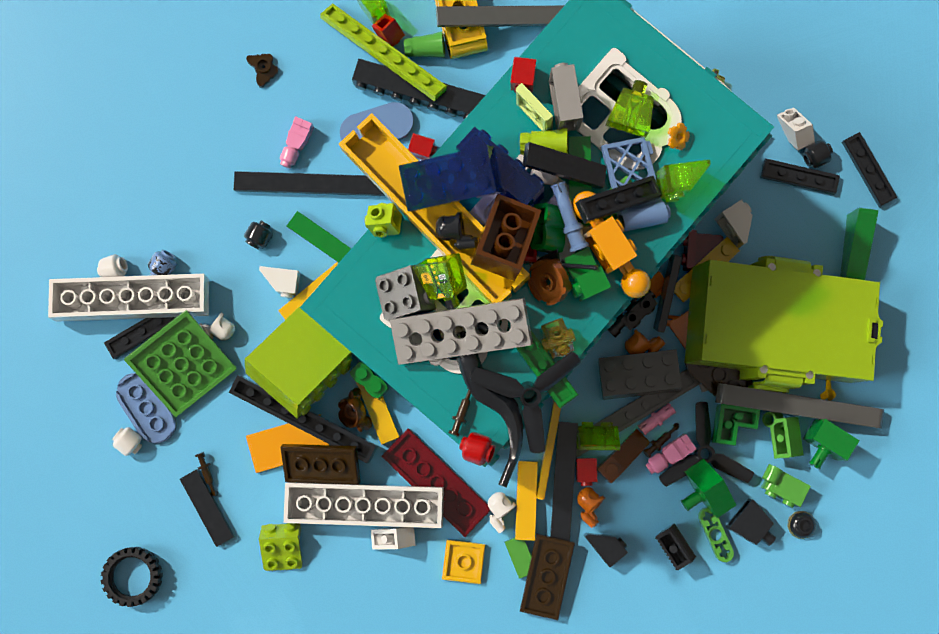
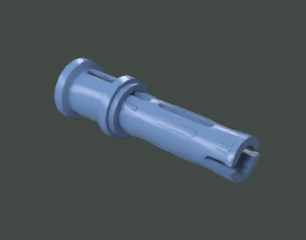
[551,181,590,252]

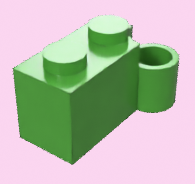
[762,412,804,459]
[761,464,811,508]

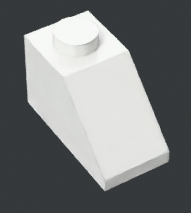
[259,266,301,298]
[371,527,416,549]

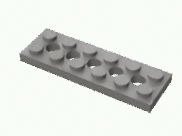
[390,298,533,365]

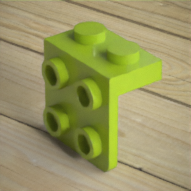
[259,523,303,571]

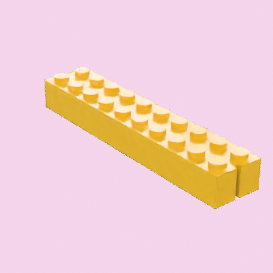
[339,113,530,303]

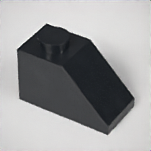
[583,533,628,567]

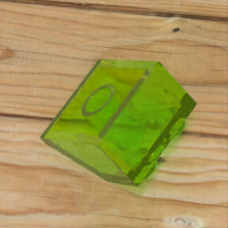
[655,160,711,203]
[577,422,620,450]

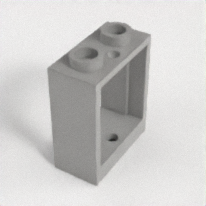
[549,63,583,131]

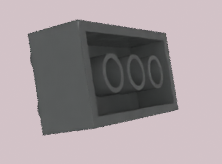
[598,349,682,400]

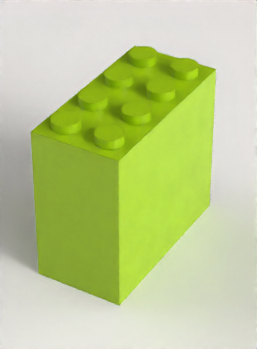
[244,306,352,418]

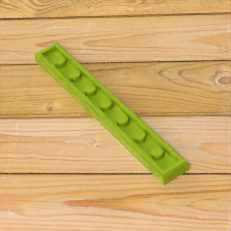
[320,3,447,101]

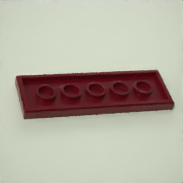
[382,428,491,537]

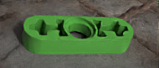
[698,508,734,562]

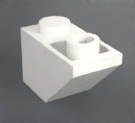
[777,108,815,150]

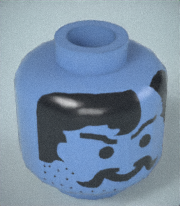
[148,250,177,275]

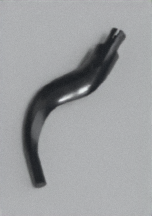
[456,331,523,488]

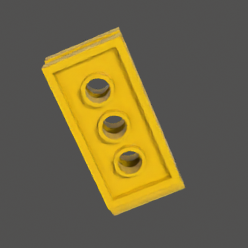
[434,0,488,59]

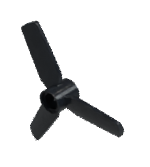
[471,352,581,453]
[659,402,754,487]

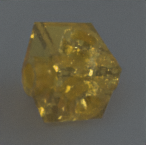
[541,318,576,359]

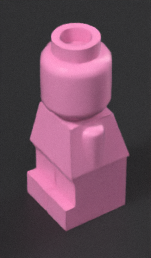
[280,116,314,169]
[645,434,697,474]

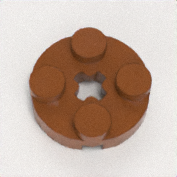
[528,258,572,305]

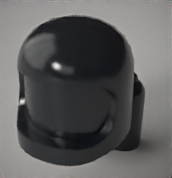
[435,212,478,250]

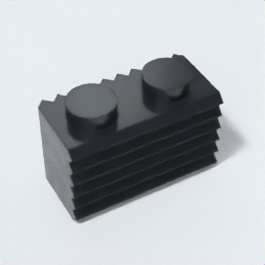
[655,523,696,570]

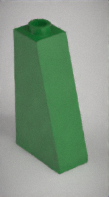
[840,208,878,280]

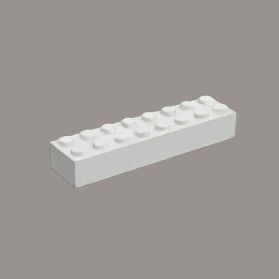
[48,274,209,321]
[283,482,444,528]

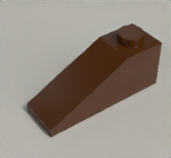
[597,429,650,483]

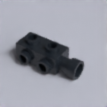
[607,289,658,338]

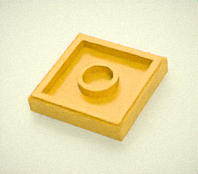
[442,540,485,584]

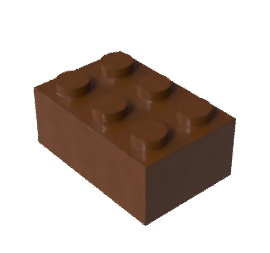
[471,193,541,281]

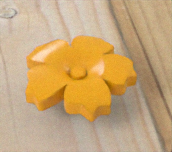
[668,123,690,150]

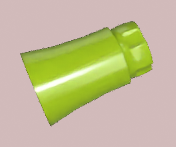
[520,128,568,155]

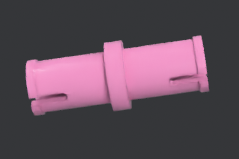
[637,403,676,435]

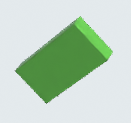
[504,537,531,579]

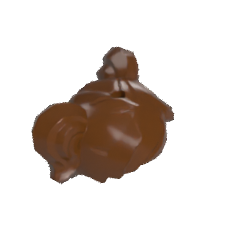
[338,388,372,432]

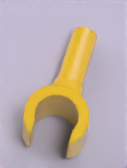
[820,380,836,401]

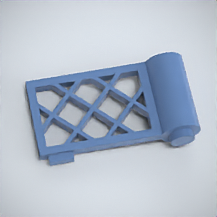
[601,137,671,232]

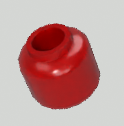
[459,432,495,466]

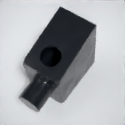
[725,499,776,546]

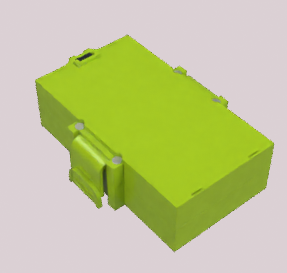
[684,256,883,394]

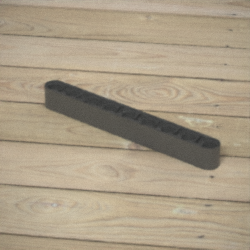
[715,383,884,429]

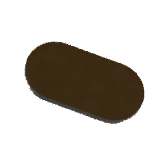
[685,363,753,397]

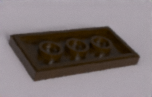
[280,444,361,485]
[520,533,575,620]

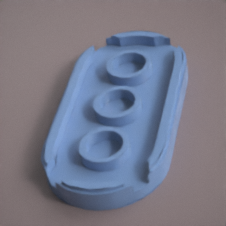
[340,102,414,140]
[116,373,177,443]

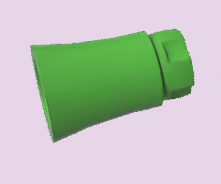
[404,31,445,58]

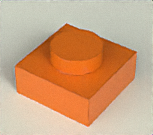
[650,271,665,298]

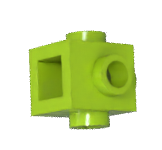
[364,203,402,237]

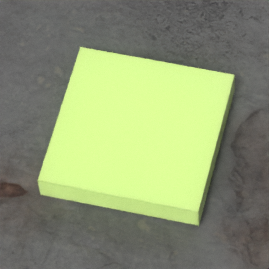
[516,83,553,131]

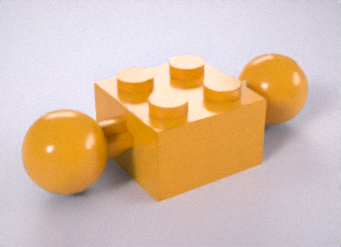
[572,191,651,298]

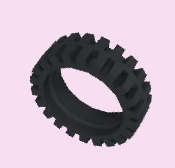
[101,547,163,607]

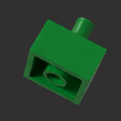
[803,419,860,470]
[681,459,736,518]

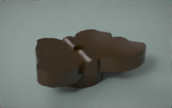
[246,54,278,88]

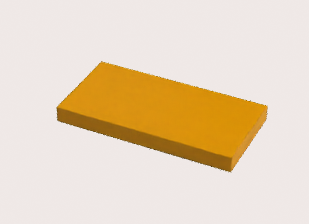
[246,414,329,473]

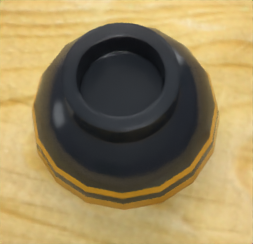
[787,511,816,539]

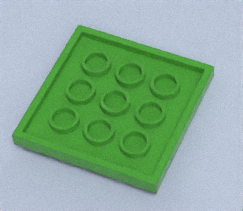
[124,309,237,417]

